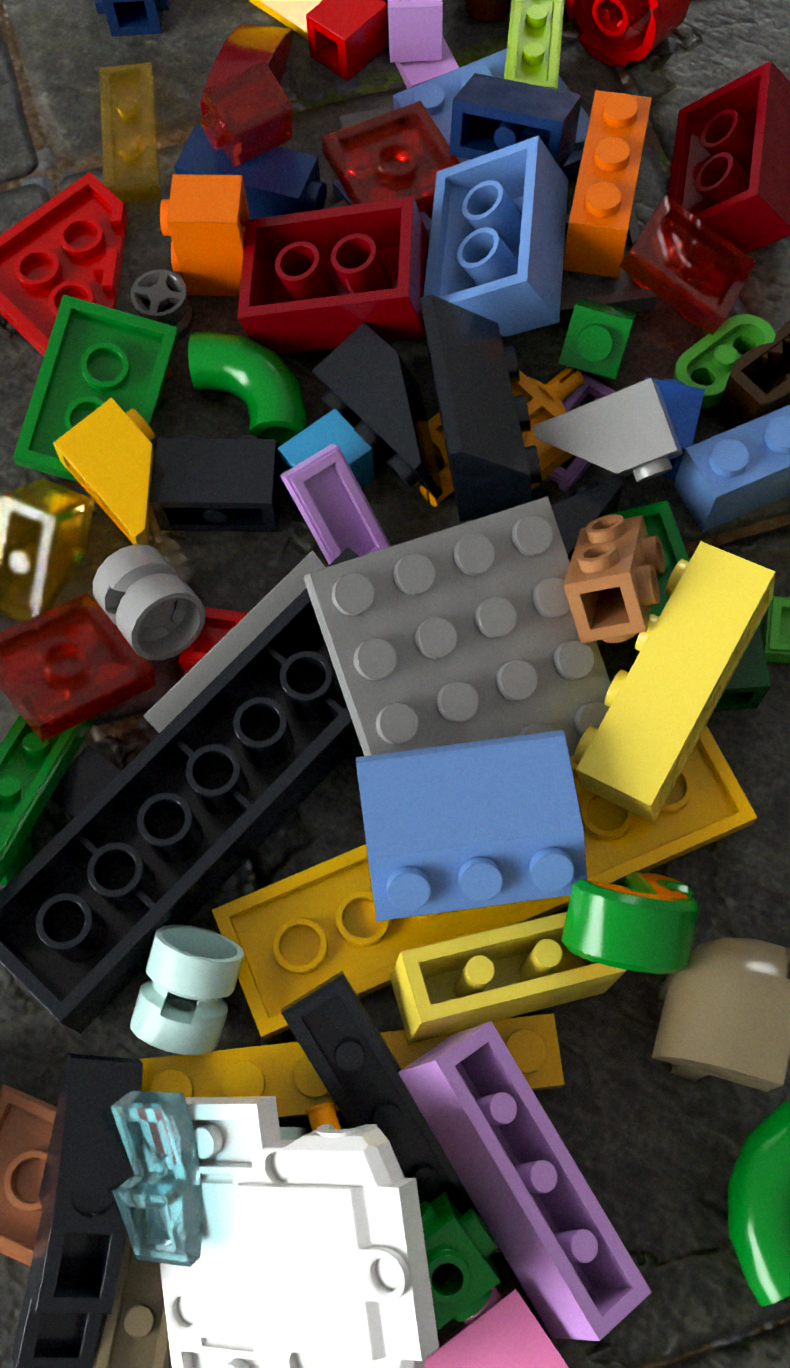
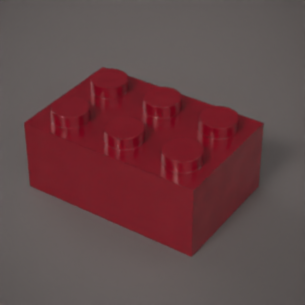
[237,196,429,355]

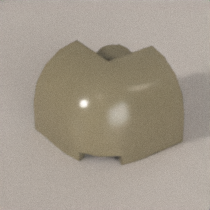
[652,937,790,1092]

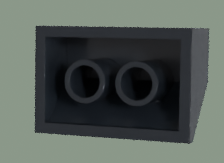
[420,295,542,522]

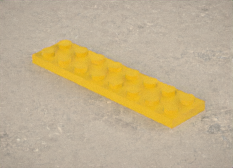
[212,725,758,1040]

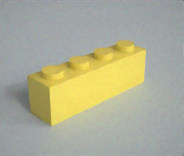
[573,541,776,823]

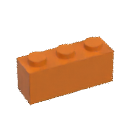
[563,90,652,278]

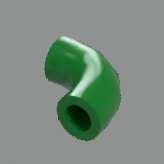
[188,332,308,447]
[728,1098,790,1307]

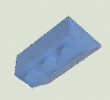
[421,135,569,337]
[355,730,587,921]

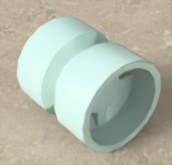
[130,925,244,1055]

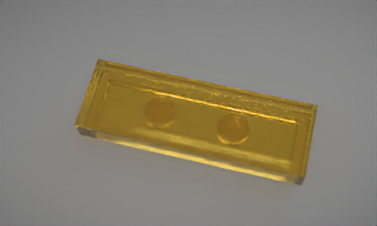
[99,62,162,203]

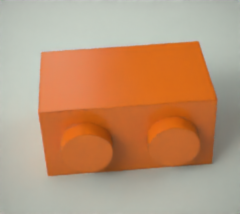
[160,174,251,297]

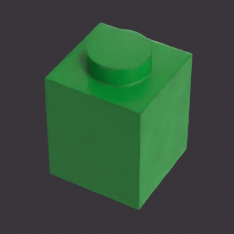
[558,298,636,380]

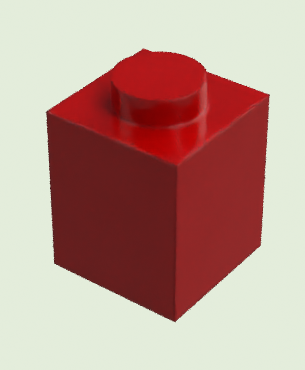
[306,0,389,81]

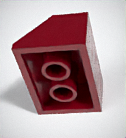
[663,61,790,254]

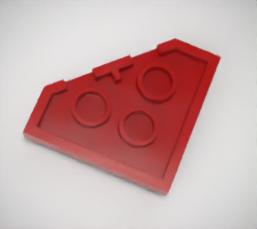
[0,172,128,357]

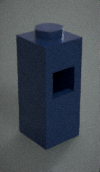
[174,125,327,219]

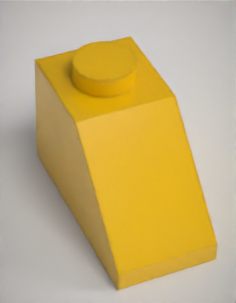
[53,397,155,545]

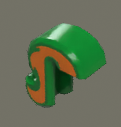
[561,872,701,974]

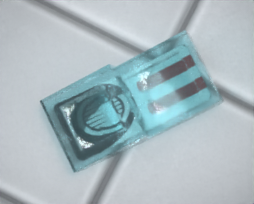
[110,1091,203,1267]

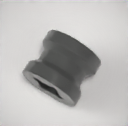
[130,269,194,341]

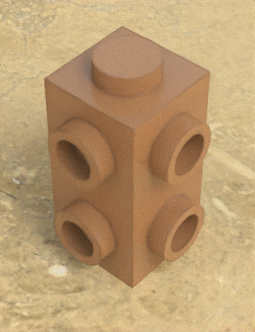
[563,515,665,643]

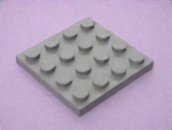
[303,496,611,757]

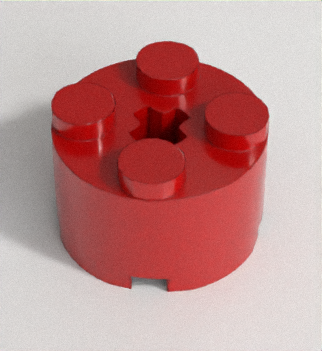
[566,0,690,67]

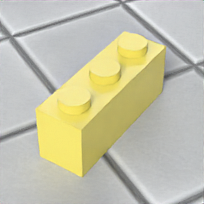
[390,912,627,1044]

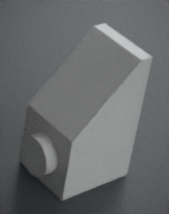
[532,378,683,483]

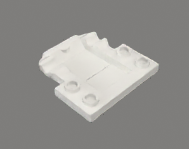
[141,1096,439,1368]

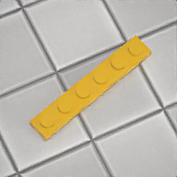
[138,1013,565,1135]

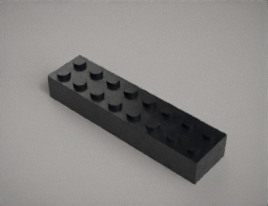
[0,547,360,1034]

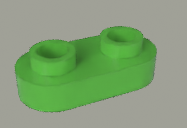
[672,314,776,409]

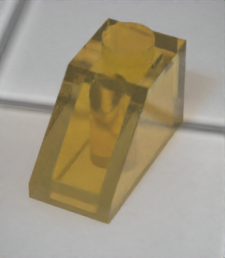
[0,478,95,628]

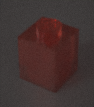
[201,61,293,167]

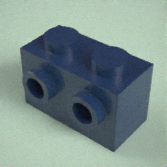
[449,73,582,169]

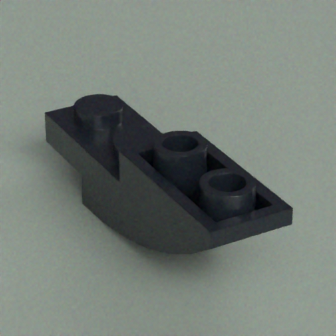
[12,1053,143,1368]

